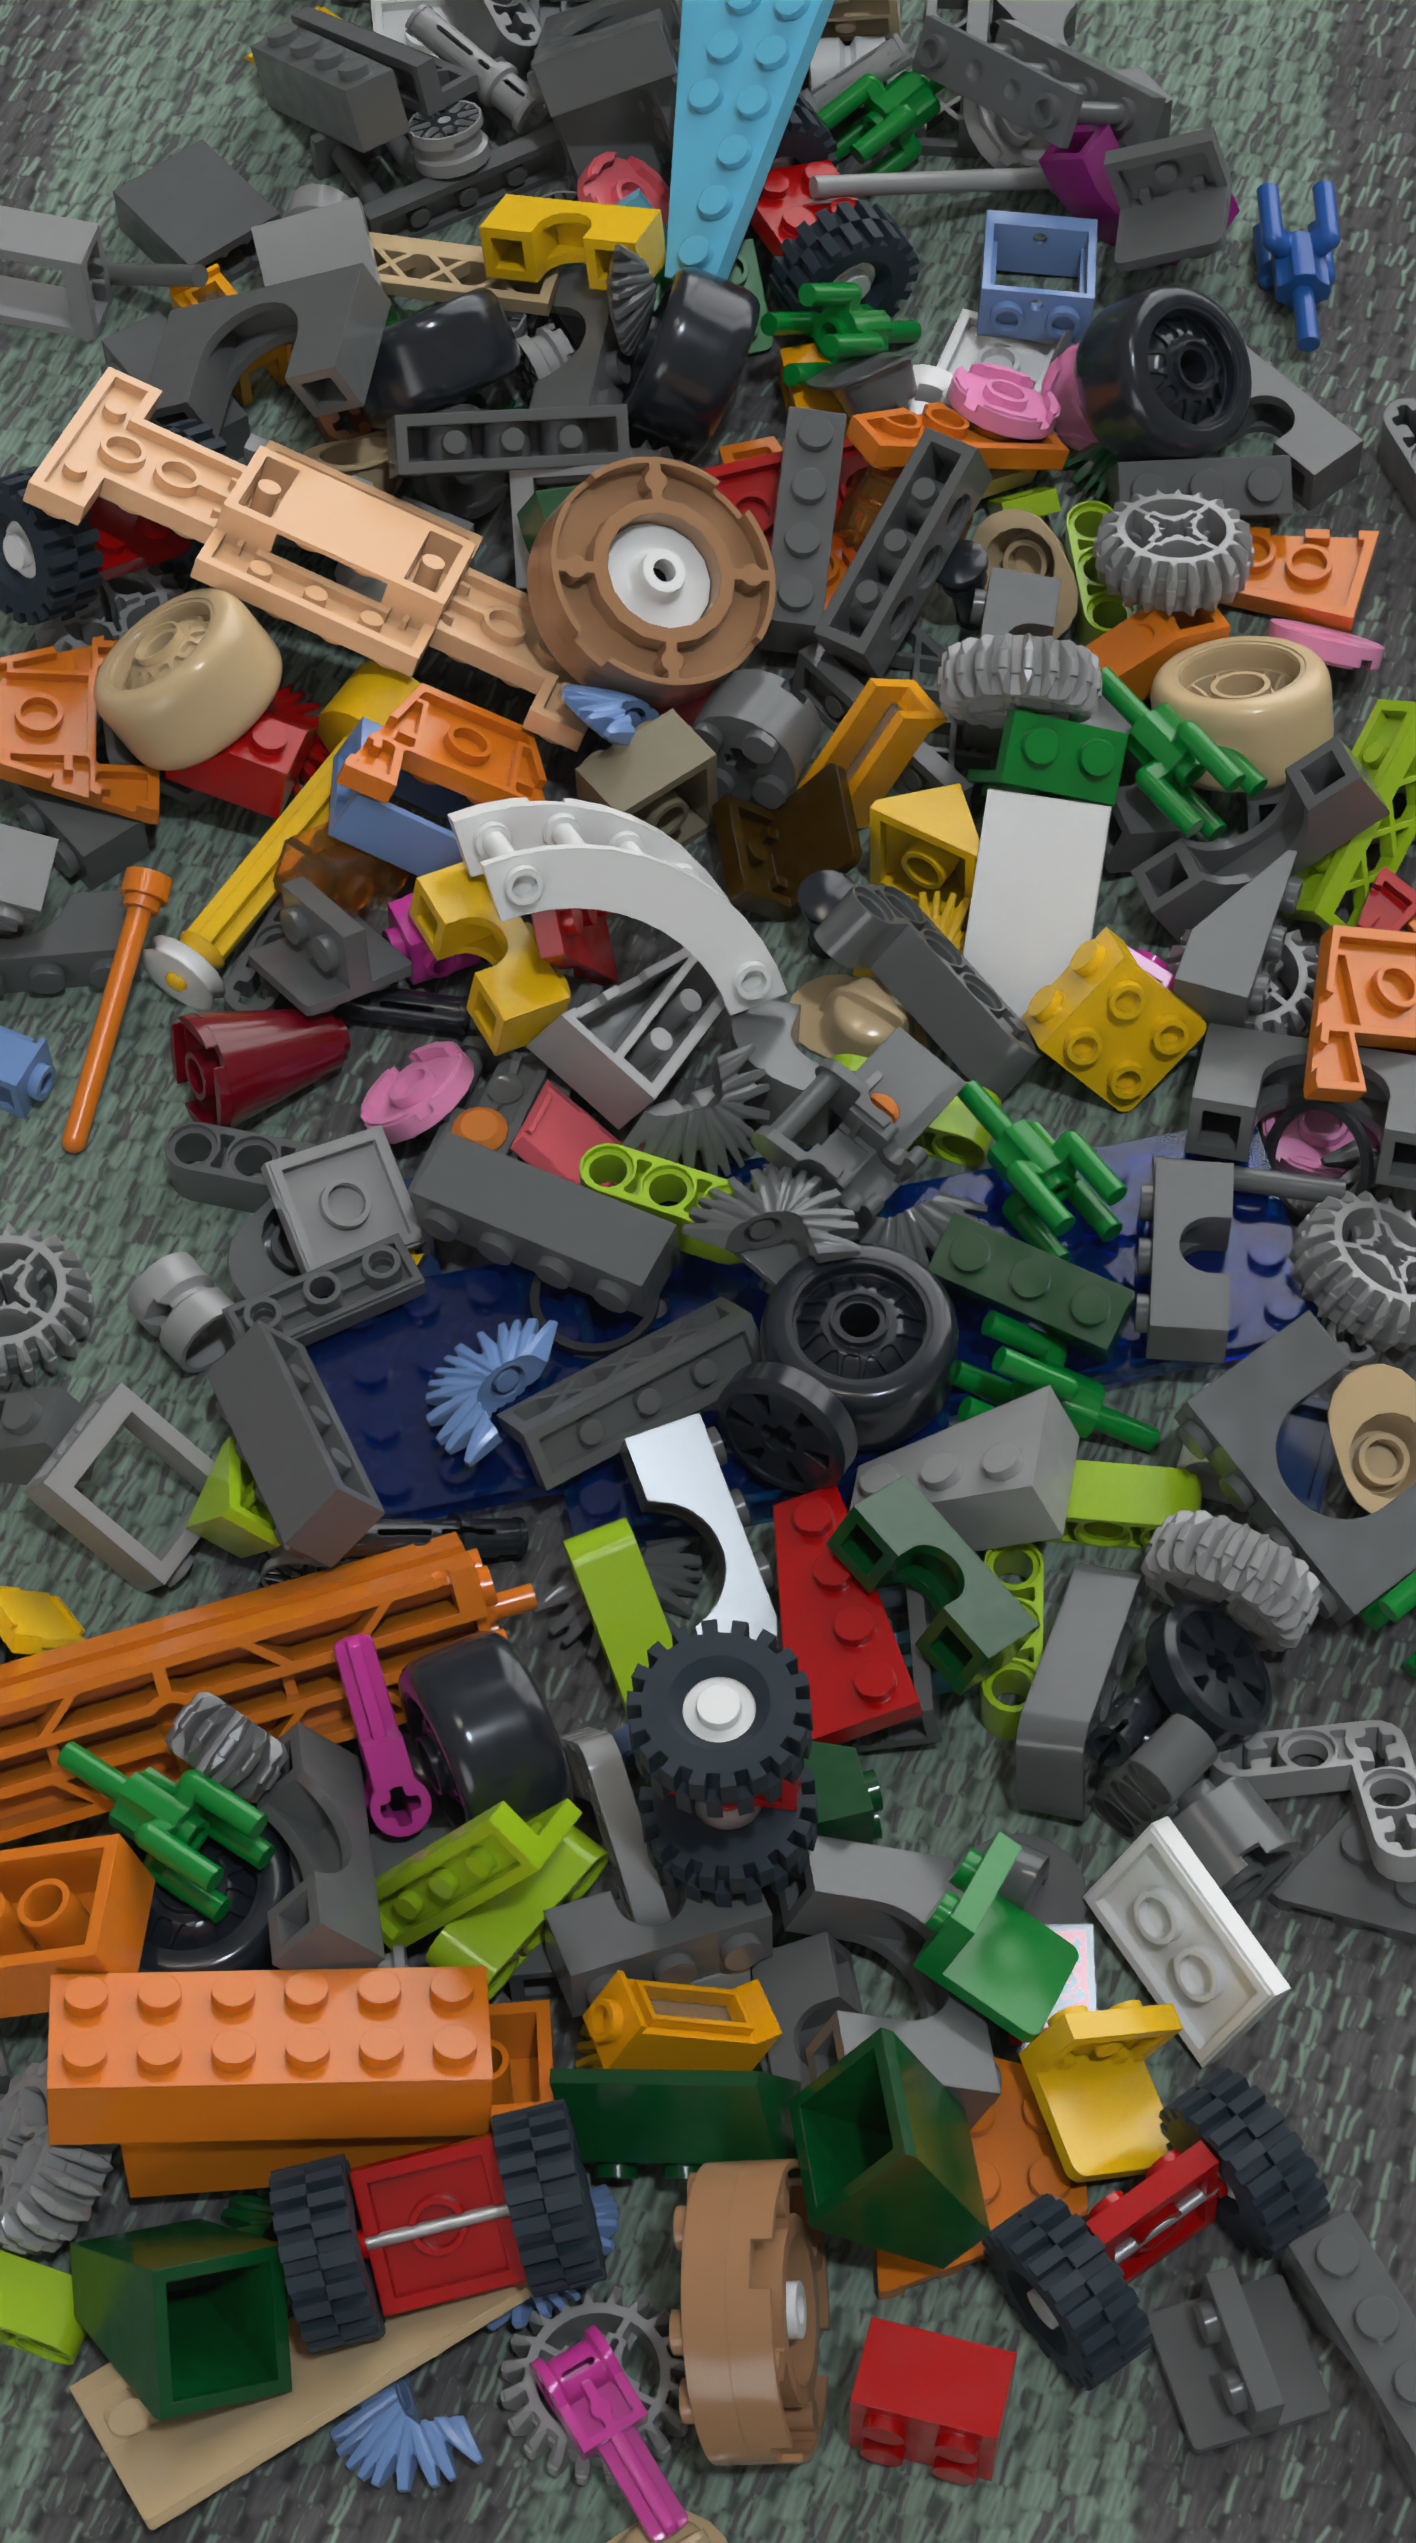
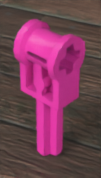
[333,1634,432,1837]
[529,2325,689,2543]

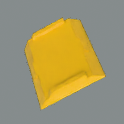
[0,1586,86,1655]

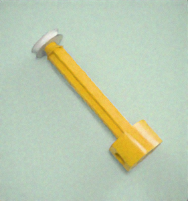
[140,660,421,1012]

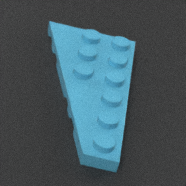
[665,0,835,282]

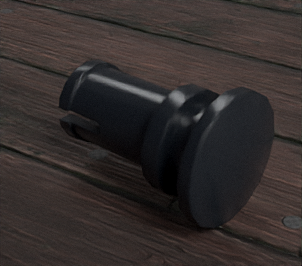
[936,540,989,630]
[797,870,855,959]

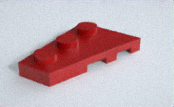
[531,908,619,986]

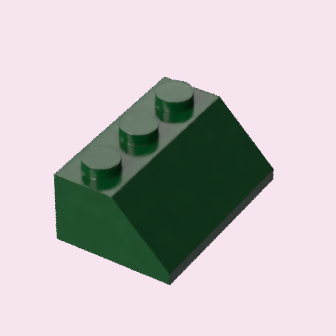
[550,2068,801,2181]

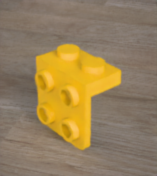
[1022,927,1207,1112]
[1018,2000,1183,2182]

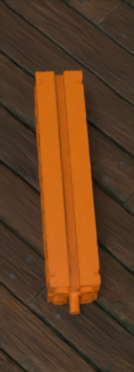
[0,1531,538,1844]

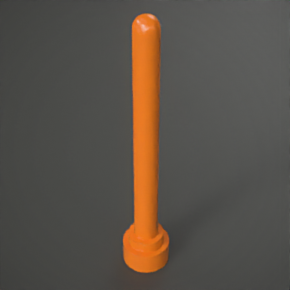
[62,866,174,1154]

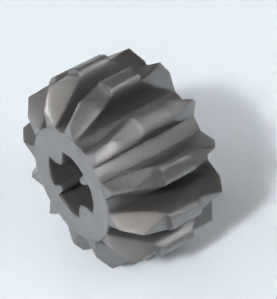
[165,1692,289,1803]

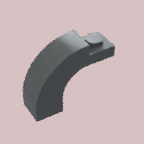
[730,1000,856,1146]

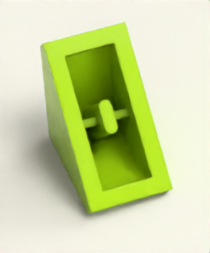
[185,1436,281,1558]

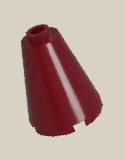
[170,1009,351,1128]

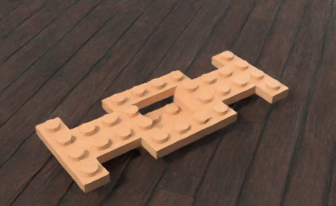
[23,367,589,752]

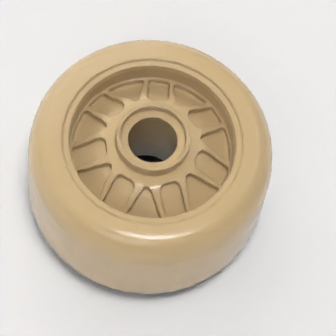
[94,588,283,771]
[1150,636,1334,792]

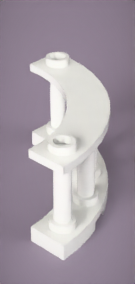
[447,797,787,1016]

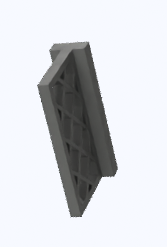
[791,621,998,810]

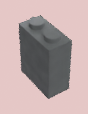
[113,139,281,283]

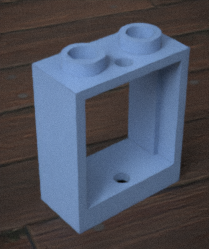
[976,210,1098,344]
[328,717,474,877]

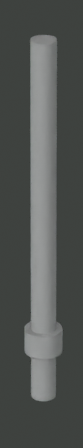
[809,167,1055,199]

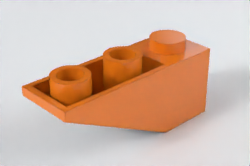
[1085,608,1231,701]

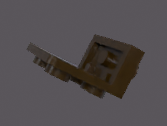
[712,763,862,922]

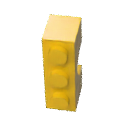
[479,194,666,290]
[409,862,571,1056]

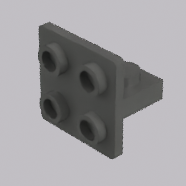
[248,876,413,1016]
[1147,2266,1331,2454]

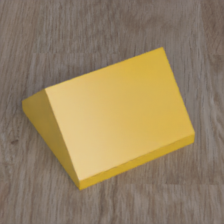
[870,783,980,930]

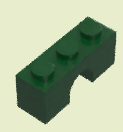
[928,1212,1135,1365]
[826,1475,1040,1695]

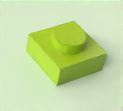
[987,486,1061,522]

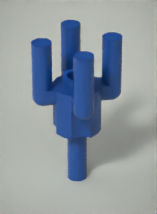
[1252,181,1341,352]

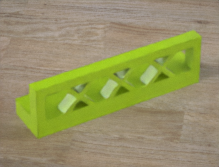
[1283,699,1416,931]
[375,1798,582,1950]

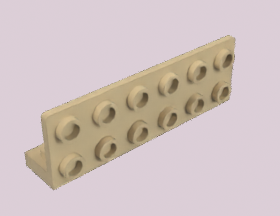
[69,2281,532,2530]

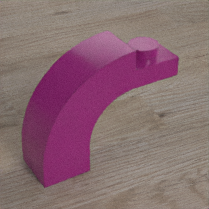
[1039,124,1240,265]

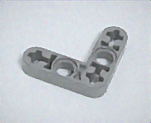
[1210,1720,1416,1882]
[559,1727,670,1925]

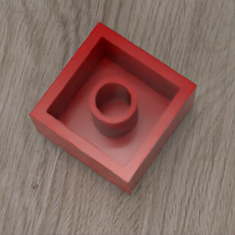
[849,2316,1017,2485]

